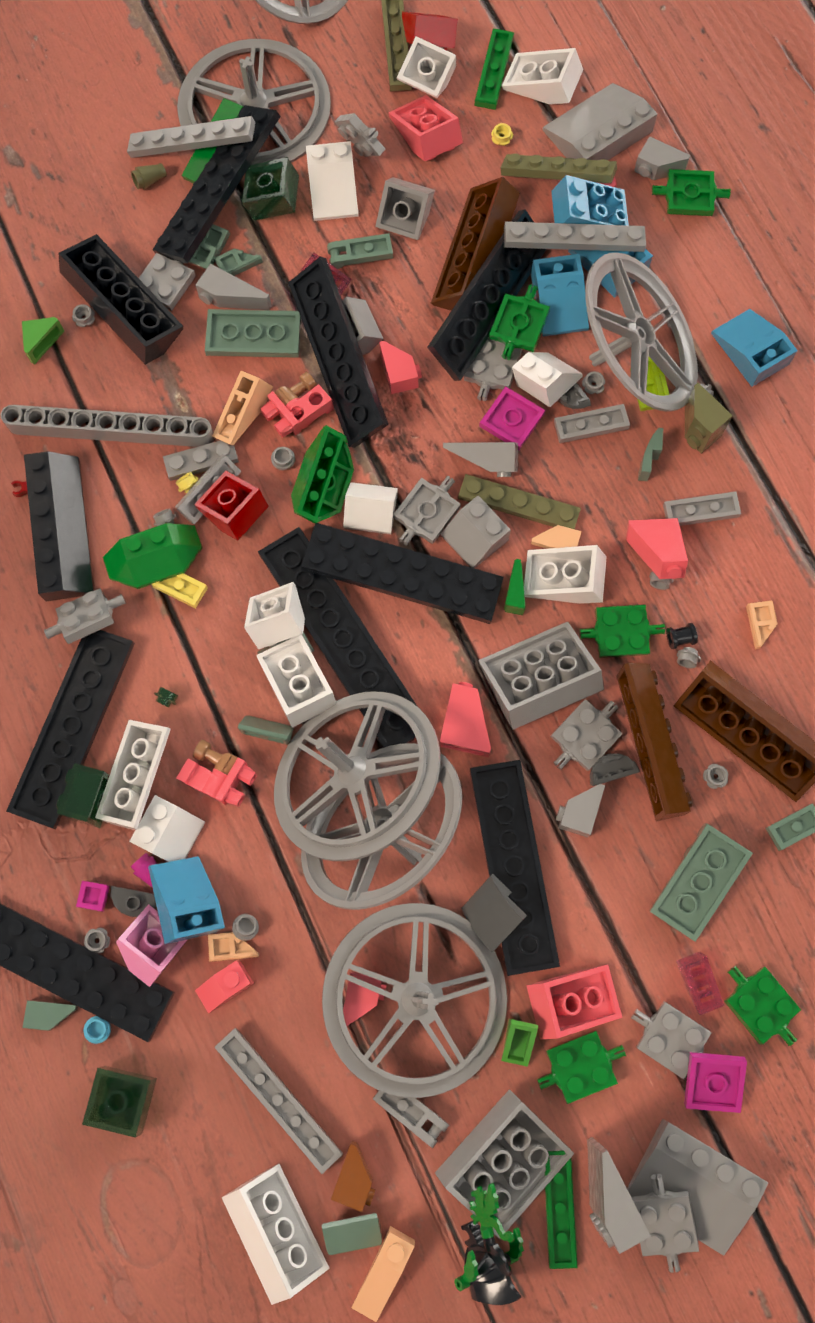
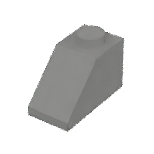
[634,137,690,180]
[556,784,605,838]

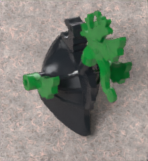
[454,1183,524,1305]

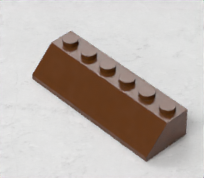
[431,177,520,311]
[673,660,815,802]
[616,663,692,821]

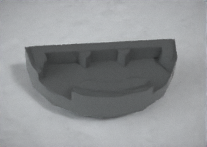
[558,383,591,409]
[590,753,640,786]
[111,886,157,917]

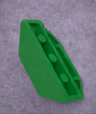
[291,425,354,523]
[103,523,203,589]

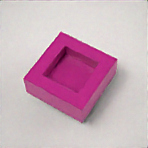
[76,881,110,912]

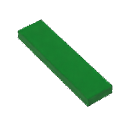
[474,28,514,110]
[181,98,243,184]
[545,1148,578,1269]

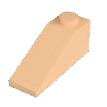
[212,371,273,446]
[351,1226,415,1322]

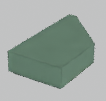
[214,248,263,276]
[23,1000,78,1031]

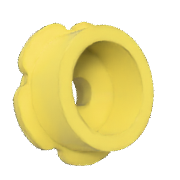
[491,123,513,146]
[176,472,198,494]

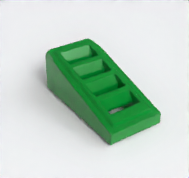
[504,559,526,615]

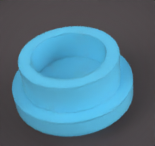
[83,1016,111,1044]

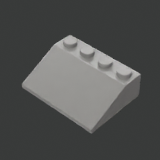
[542,83,657,160]
[478,622,604,730]
[435,1089,574,1239]
[627,1119,768,1256]
[587,1137,651,1254]

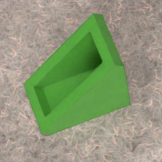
[22,317,64,365]
[501,1019,538,1067]

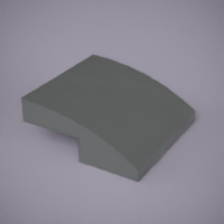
[461,874,527,952]

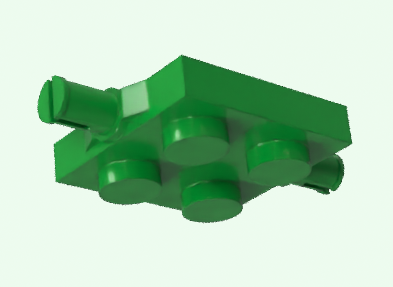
[652,169,731,216]
[489,284,550,360]
[579,605,665,658]
[724,965,801,1046]
[537,1031,626,1104]

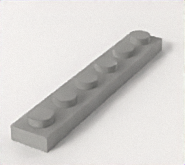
[127,116,255,158]
[504,222,646,252]
[215,1028,343,1174]

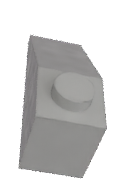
[196,264,272,310]
[443,442,518,477]

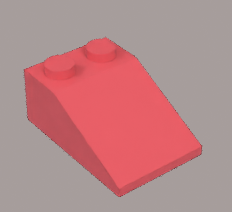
[388,95,463,161]
[526,964,622,1039]

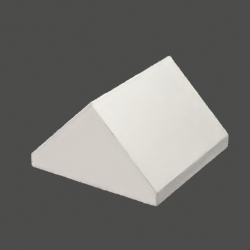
[343,482,398,535]

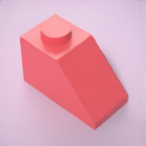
[379,341,422,394]
[195,960,254,1013]
[343,972,387,1026]

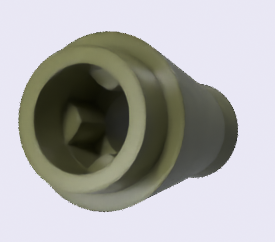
[131,163,167,190]

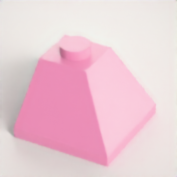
[116,904,188,987]

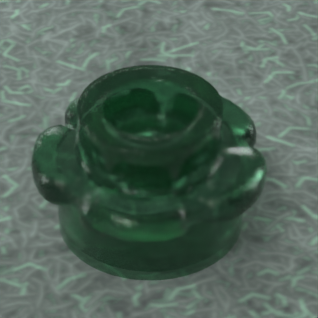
[154,686,178,708]

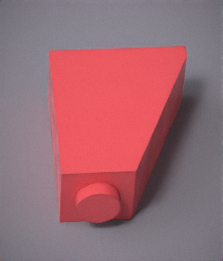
[626,518,688,579]
[439,682,491,758]

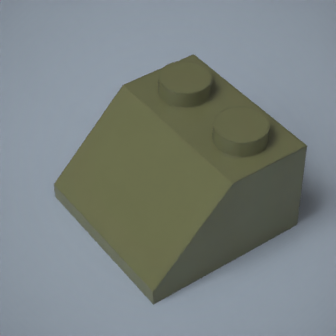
[685,383,733,454]

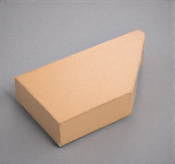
[531,525,582,549]
[746,601,777,650]
[208,932,259,962]

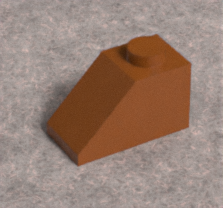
[331,1141,376,1212]

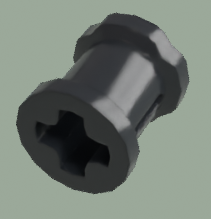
[666,623,698,649]

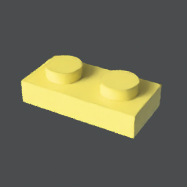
[152,573,208,609]

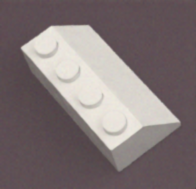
[95,720,171,830]
[222,1164,330,1305]

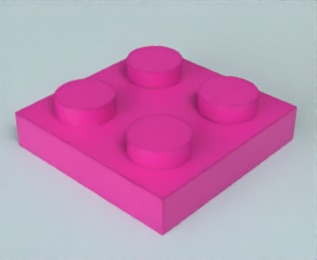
[479,386,545,451]
[684,1052,747,1113]

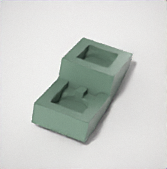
[189,224,230,269]
[638,428,663,481]

